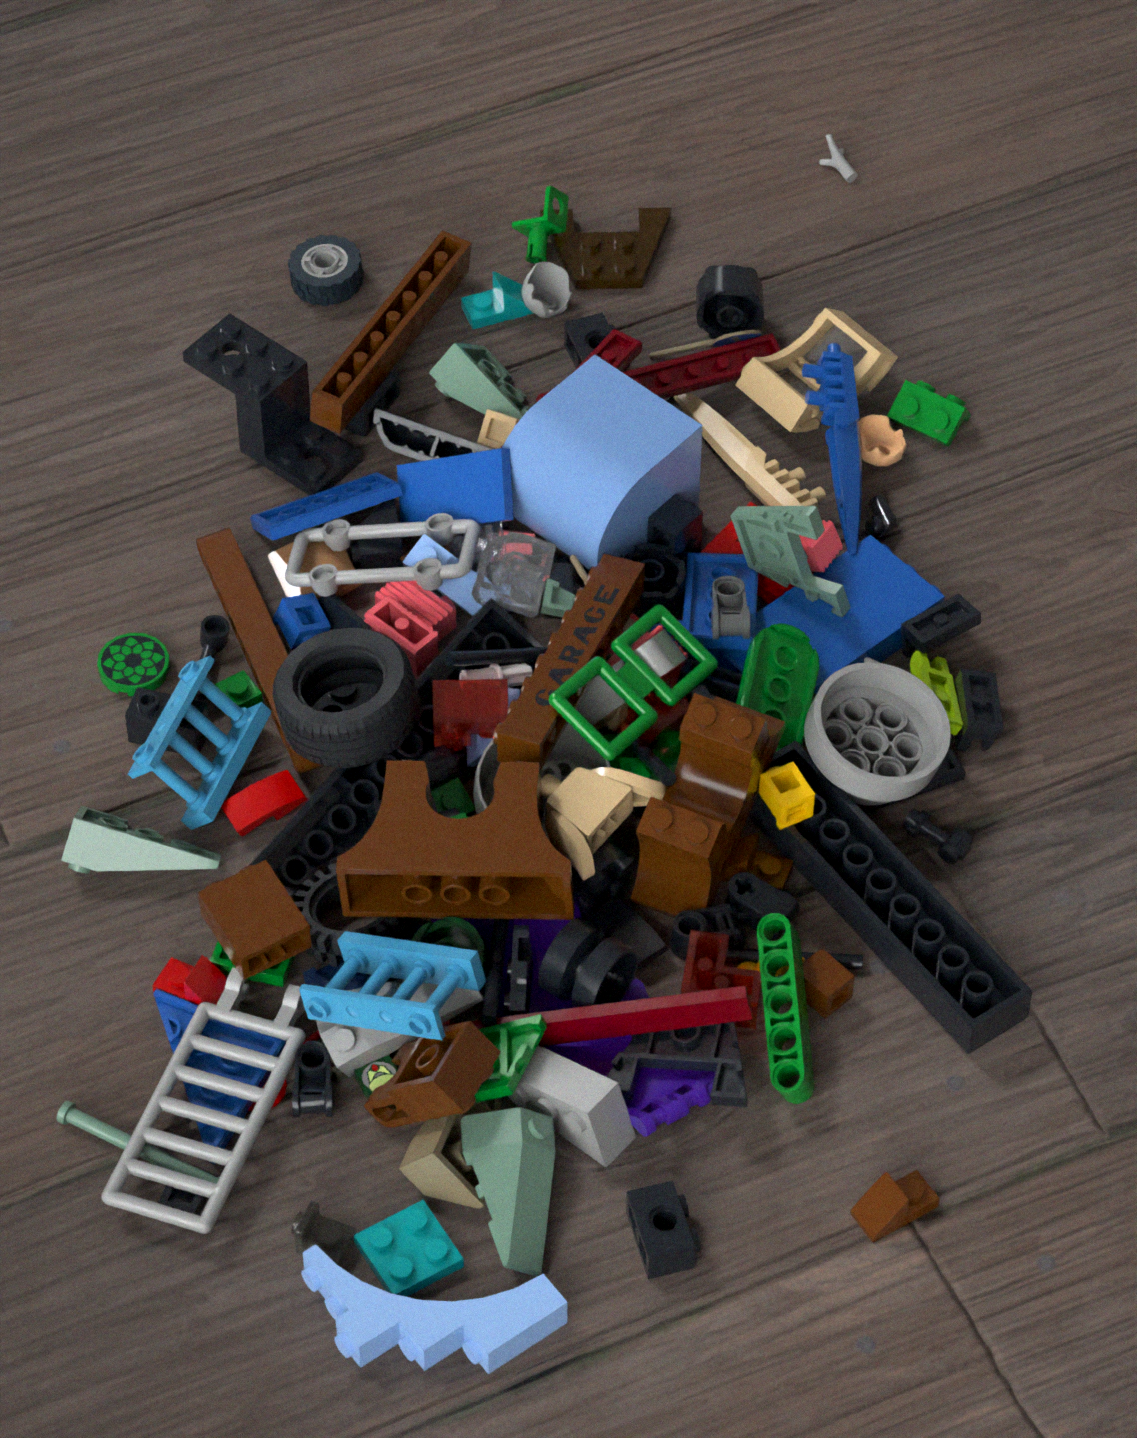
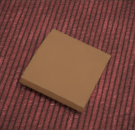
[267,541,362,600]

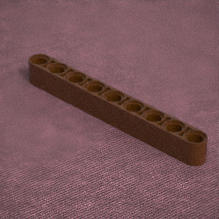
[196,527,323,775]

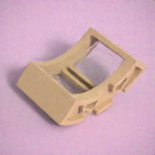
[735,308,898,433]

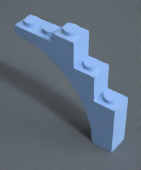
[301,1245,568,1374]

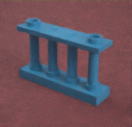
[127,656,272,830]
[299,931,486,1041]

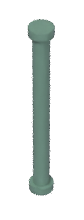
[57,1100,220,1184]

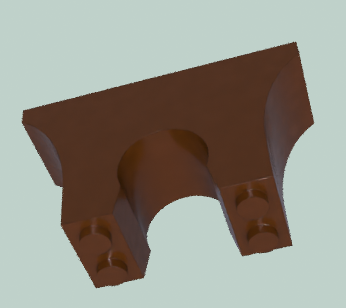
[631,693,786,918]
[336,760,575,920]

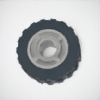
[288,234,364,306]

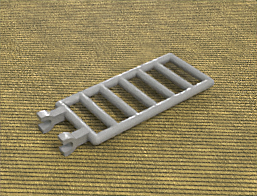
[101,967,306,1234]

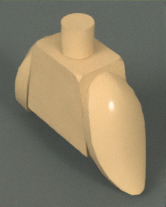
[541,767,668,881]

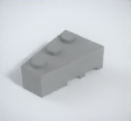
[508,1045,636,1168]

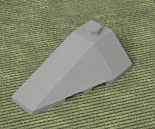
[316,979,484,1077]

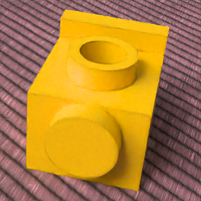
[759,762,815,830]

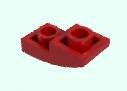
[221,769,307,837]

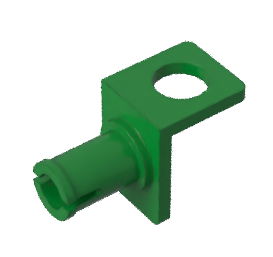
[512,186,569,264]

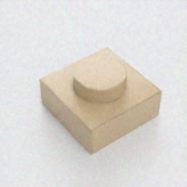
[477,409,520,449]

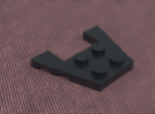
[607,1022,748,1107]

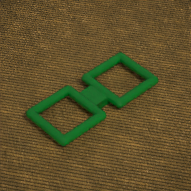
[548,604,718,761]

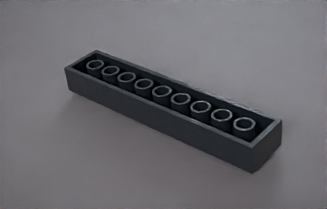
[749,740,1033,1054]

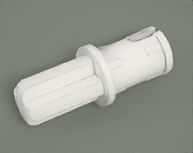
[459,663,533,694]

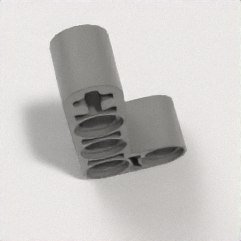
[577,629,686,726]

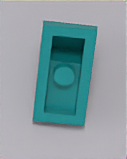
[461,271,534,330]

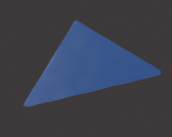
[153,989,286,1165]

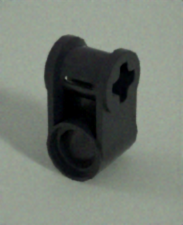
[725,872,800,940]
[670,904,747,960]
[292,1041,333,1118]

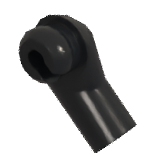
[865,495,896,539]

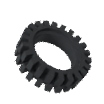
[294,863,414,967]

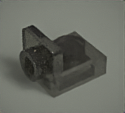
[291,1201,357,1267]

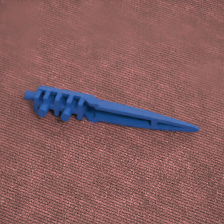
[802,343,862,555]

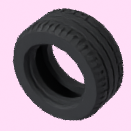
[272,628,420,768]

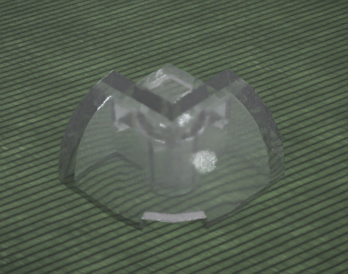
[472,532,556,618]

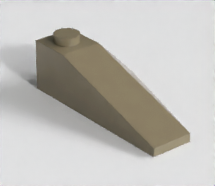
[399,1097,502,1209]

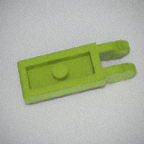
[910,650,963,735]

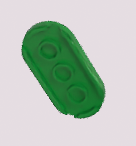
[736,623,819,752]

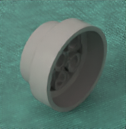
[804,662,951,805]

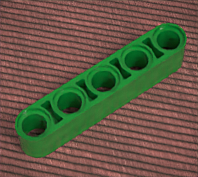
[757,913,815,1104]

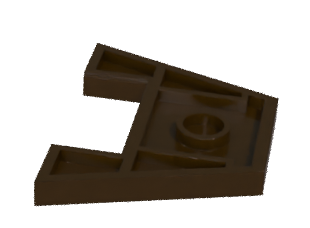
[540,207,671,289]

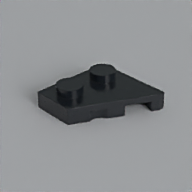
[503,925,534,1016]

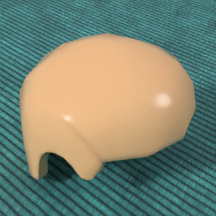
[859,414,907,467]

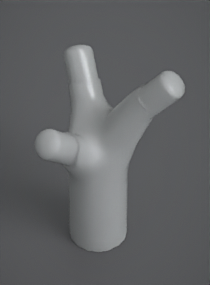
[819,134,858,183]

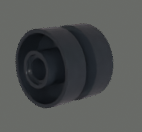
[538,918,639,1008]

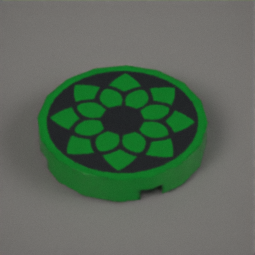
[97,633,170,696]

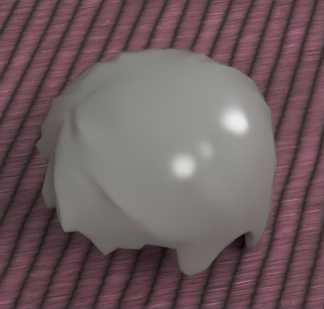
[521,261,572,318]

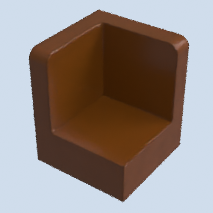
[803,949,855,1019]

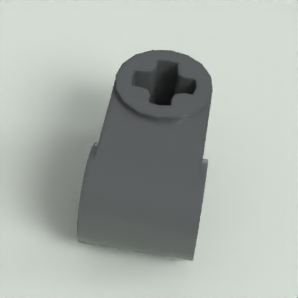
[711,576,750,640]

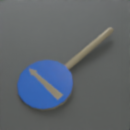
[649,330,762,359]

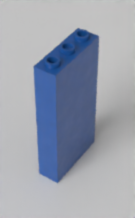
[713,535,945,702]

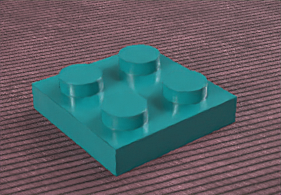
[354,1200,464,1297]

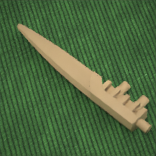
[674,392,826,511]

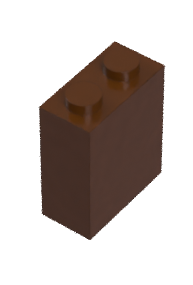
[198,860,312,980]

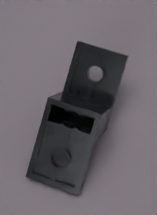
[183,313,363,495]

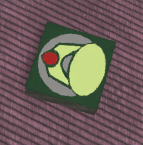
[354,1055,398,1100]

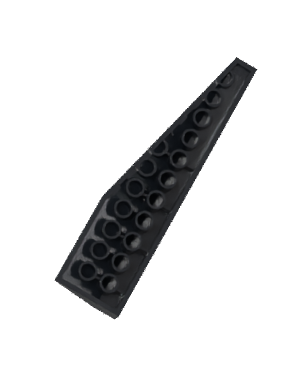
[248,598,543,896]

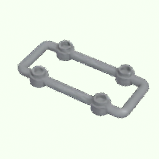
[285,513,481,597]

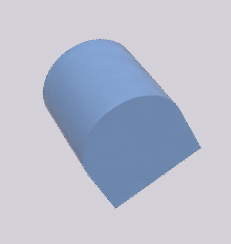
[502,355,703,570]

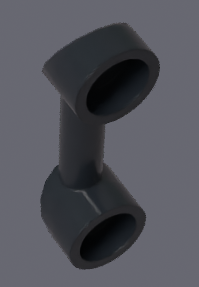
[193,615,230,700]

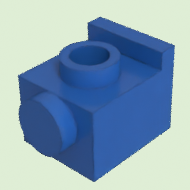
[272,593,331,649]

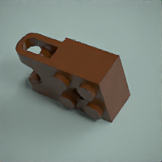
[364,1021,501,1128]

